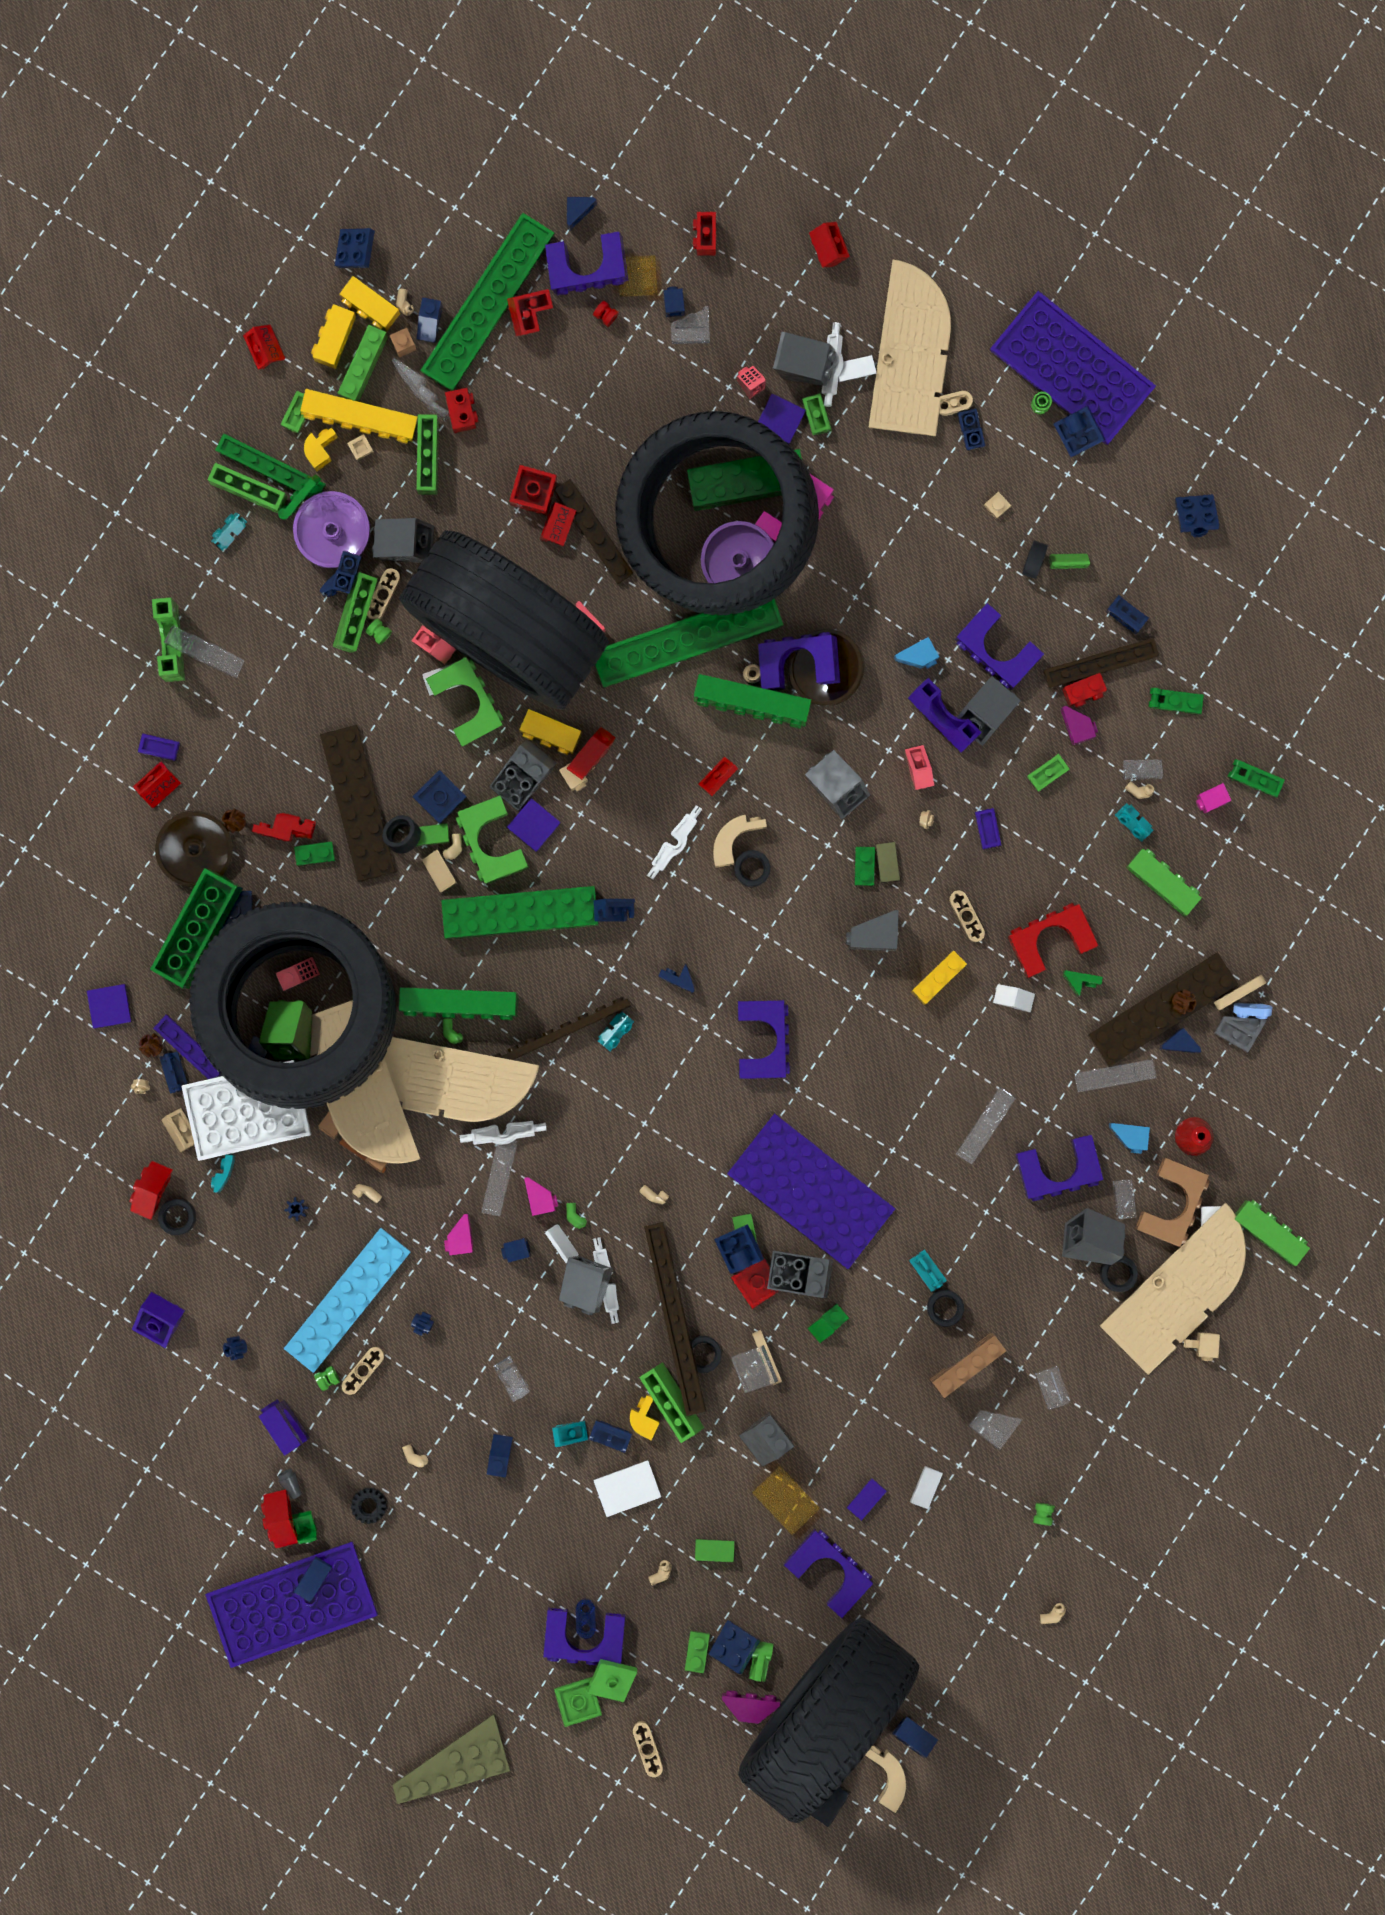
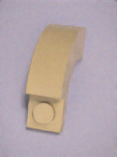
[713,815,767,868]
[865,1745,906,1813]

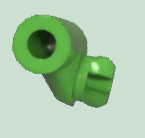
[443,1019,463,1044]
[566,1203,587,1229]

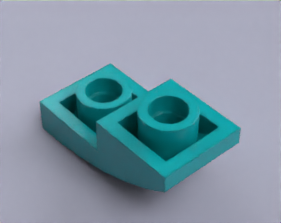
[211,1155,236,1193]

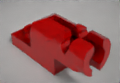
[252,813,316,843]

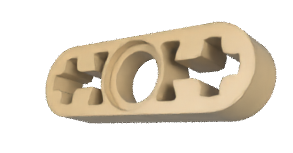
[367,568,401,621]
[949,890,985,942]
[1214,974,1267,1011]
[752,1330,782,1385]
[342,1347,385,1395]
[633,1721,663,1777]

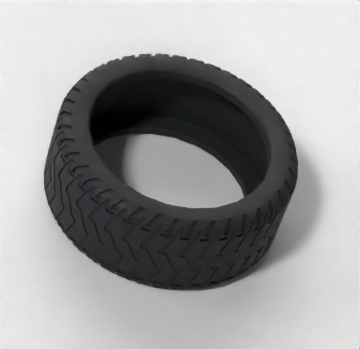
[615,411,819,615]
[738,1618,920,1823]

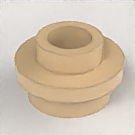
[743,664,761,683]
[919,810,934,829]
[131,1079,150,1094]

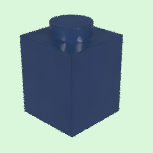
[663,286,685,317]

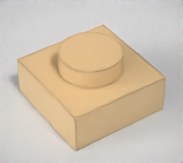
[347,434,373,461]
[984,492,1011,519]

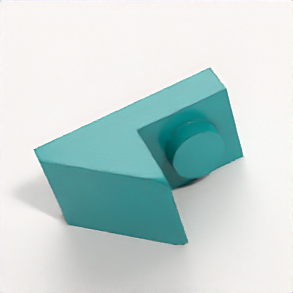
[552,1421,588,1447]

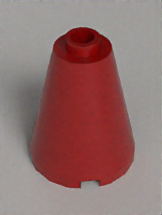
[1175,1117,1214,1156]

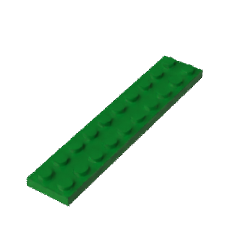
[420,213,555,391]
[595,598,784,688]

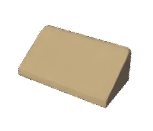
[422,850,457,893]
[162,1108,194,1152]

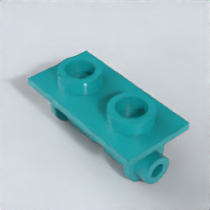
[211,512,247,551]
[1115,803,1153,842]
[598,1011,634,1051]
[909,1249,947,1292]

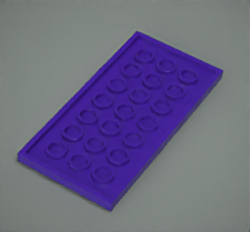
[990,291,1156,445]
[727,1113,895,1269]
[205,1541,378,1668]

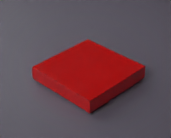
[731,1258,779,1309]

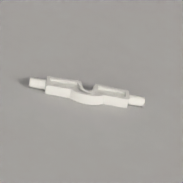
[822,322,843,407]
[647,805,702,880]
[460,1121,547,1145]
[593,1237,619,1324]

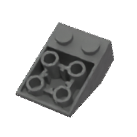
[489,740,557,811]
[767,1251,833,1298]

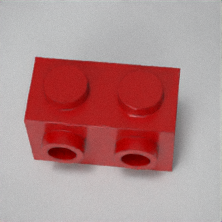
[693,212,716,256]
[809,222,850,268]
[445,388,479,433]
[1062,673,1107,708]

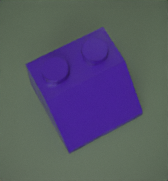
[132,1292,185,1348]

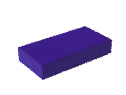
[138,733,180,761]
[975,808,1001,850]
[847,1478,887,1521]

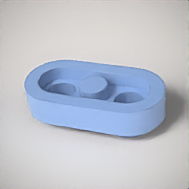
[1233,1003,1272,1019]

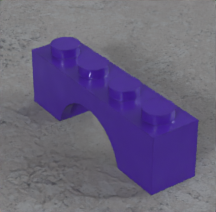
[908,678,982,753]

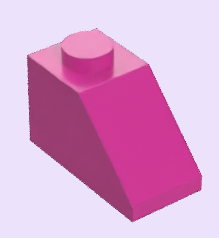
[1196,783,1231,814]
[524,1177,558,1216]
[444,1214,474,1255]

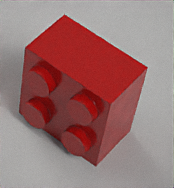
[509,465,557,516]

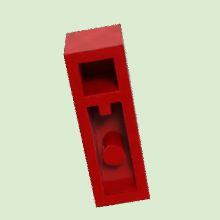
[567,727,616,780]

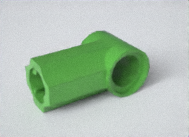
[749,1641,773,1682]

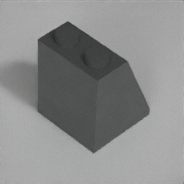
[773,332,836,386]
[372,518,434,563]
[957,676,1021,746]
[805,750,870,820]
[846,910,899,951]
[1062,1208,1126,1265]
[559,1256,614,1315]
[739,1412,794,1466]

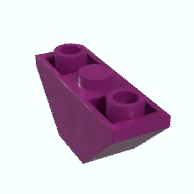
[722,1690,780,1724]

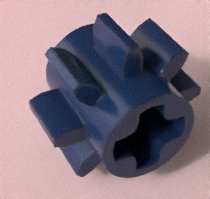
[284,1197,309,1221]
[411,1312,434,1336]
[223,1336,247,1361]

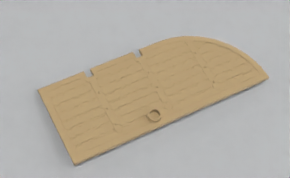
[869,259,951,436]
[310,1000,420,1163]
[384,1037,539,1122]
[1100,1203,1246,1375]

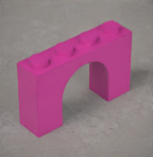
[755,474,834,543]

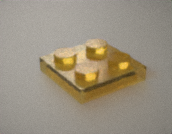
[619,255,657,297]

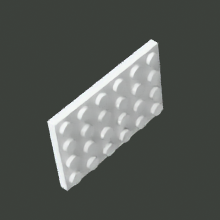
[182,1060,311,1161]

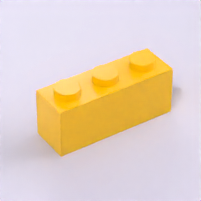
[340,276,400,332]
[311,304,356,369]
[520,709,582,755]
[911,950,967,1005]

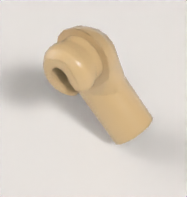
[402,1444,428,1468]

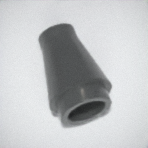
[278,1469,302,1499]

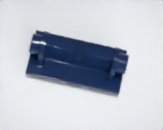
[159,1051,187,1094]

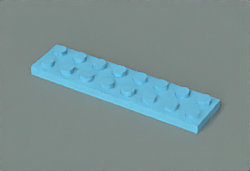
[284,1228,411,1373]

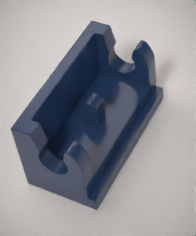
[1106,595,1149,635]
[593,899,635,922]
[589,1419,632,1453]
[891,1717,938,1758]

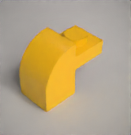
[304,427,338,472]
[630,1394,660,1440]

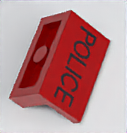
[243,325,285,370]
[539,502,576,546]
[133,761,181,808]

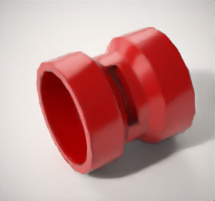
[593,300,619,327]

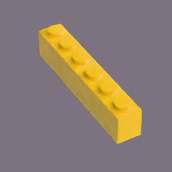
[300,389,418,443]

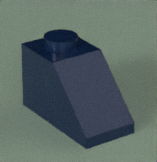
[417,297,443,343]
[501,1237,531,1263]
[486,1434,513,1477]

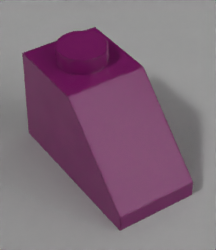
[1060,706,1098,746]

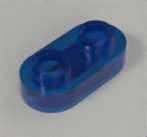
[576,1599,596,1639]

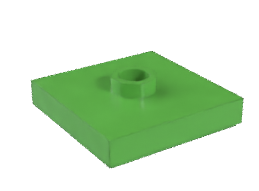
[587,1659,637,1702]
[554,1677,602,1727]

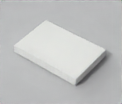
[593,1460,661,1517]

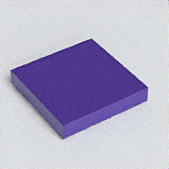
[758,394,806,445]
[507,798,561,852]
[87,984,132,1029]

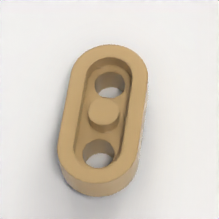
[939,391,973,416]

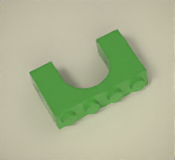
[152,597,185,682]
[426,657,504,746]
[456,796,528,885]

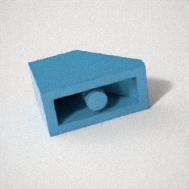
[894,637,939,669]
[1109,1123,1150,1154]

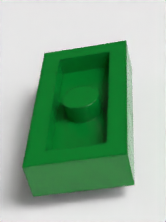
[294,842,335,866]
[855,847,875,886]

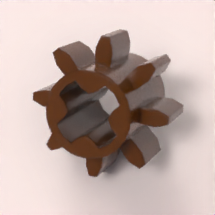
[222,808,246,833]
[1172,989,1197,1015]
[139,1033,163,1058]

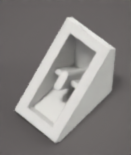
[993,984,1035,1012]

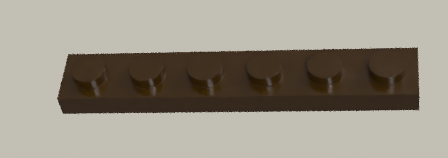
[554,479,633,585]
[1044,638,1159,689]

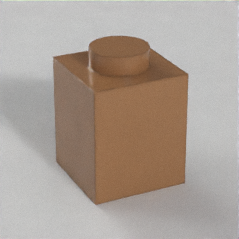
[390,328,416,358]

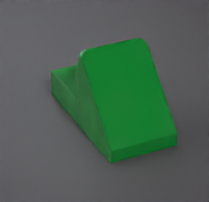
[1062,970,1103,997]
[807,1303,849,1343]

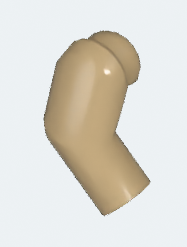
[396,289,414,316]
[1125,781,1154,799]
[443,834,462,860]
[353,1184,382,1203]
[640,1185,669,1204]
[648,1560,672,1586]
[1040,1603,1066,1624]

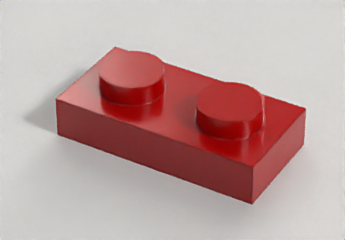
[698,757,738,796]

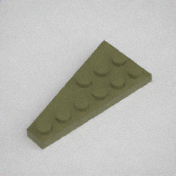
[392,1714,510,1804]

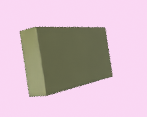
[876,842,900,883]

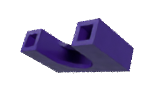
[545,232,629,295]
[955,603,1044,690]
[758,632,840,691]
[738,1000,790,1079]
[1015,1135,1103,1201]
[258,1399,309,1456]
[784,1529,873,1618]
[543,1608,625,1665]

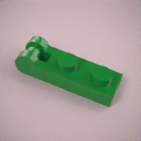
[278,474,322,519]
[1148,688,1204,714]
[1227,759,1285,798]

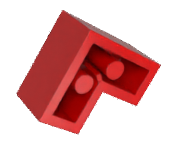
[507,289,553,336]
[129,1161,173,1220]
[261,1489,298,1548]

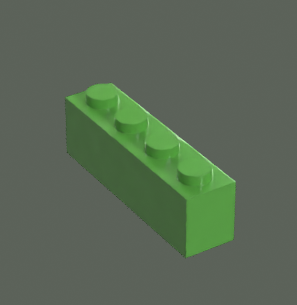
[338,325,388,402]
[417,414,439,495]
[208,463,288,513]
[333,572,378,653]
[1126,849,1202,917]
[1235,1200,1310,1266]
[639,1362,704,1443]

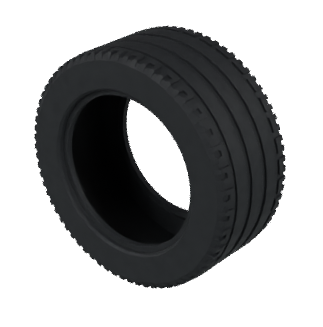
[399,530,609,710]
[189,902,396,1109]

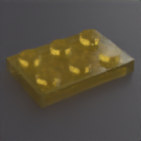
[752,1466,820,1535]

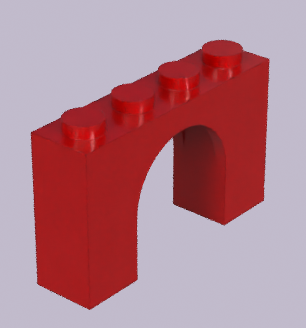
[1008,903,1098,978]

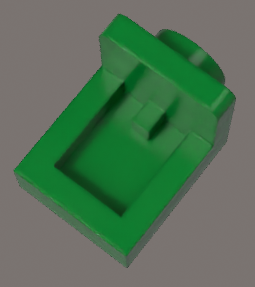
[292,1511,317,1544]

